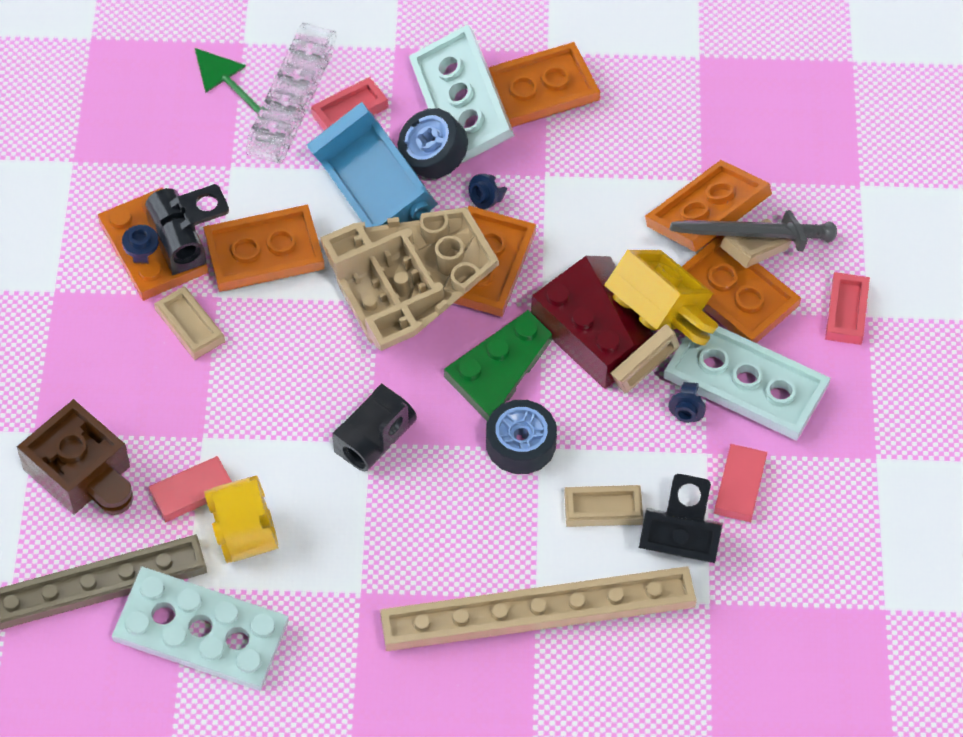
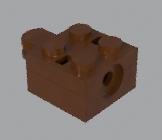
[16,399,134,515]

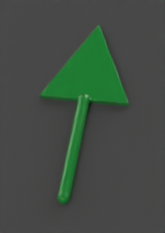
[194,47,267,119]

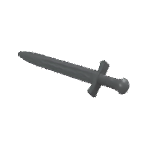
[669,210,837,252]

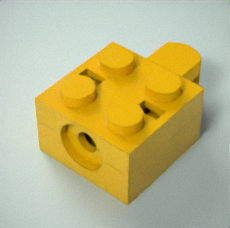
[604,249,718,345]

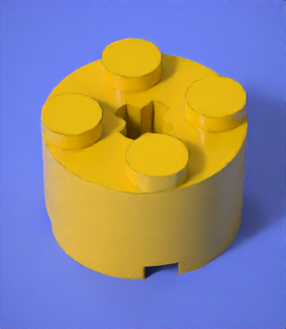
[204,475,279,563]

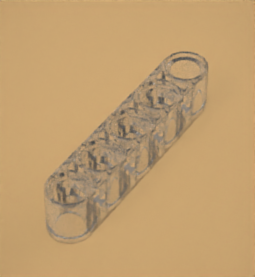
[246,22,337,164]

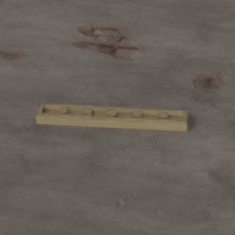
[0,534,207,630]

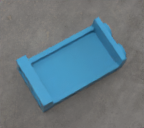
[306,102,438,227]

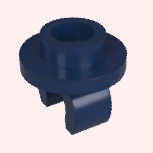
[468,173,508,209]
[122,225,159,264]
[668,382,706,423]

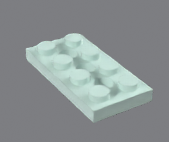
[409,24,515,164]
[664,326,831,441]
[112,566,289,692]

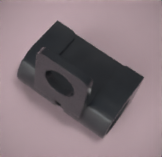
[145,184,229,276]
[332,383,417,472]
[639,473,723,563]

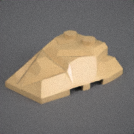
[320,207,499,351]

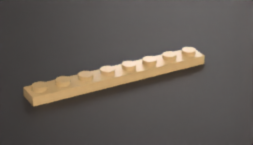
[380,566,697,651]

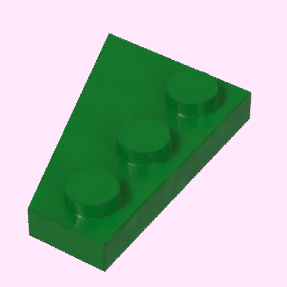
[444,310,552,422]

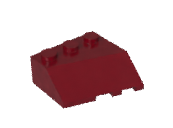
[531,255,653,389]

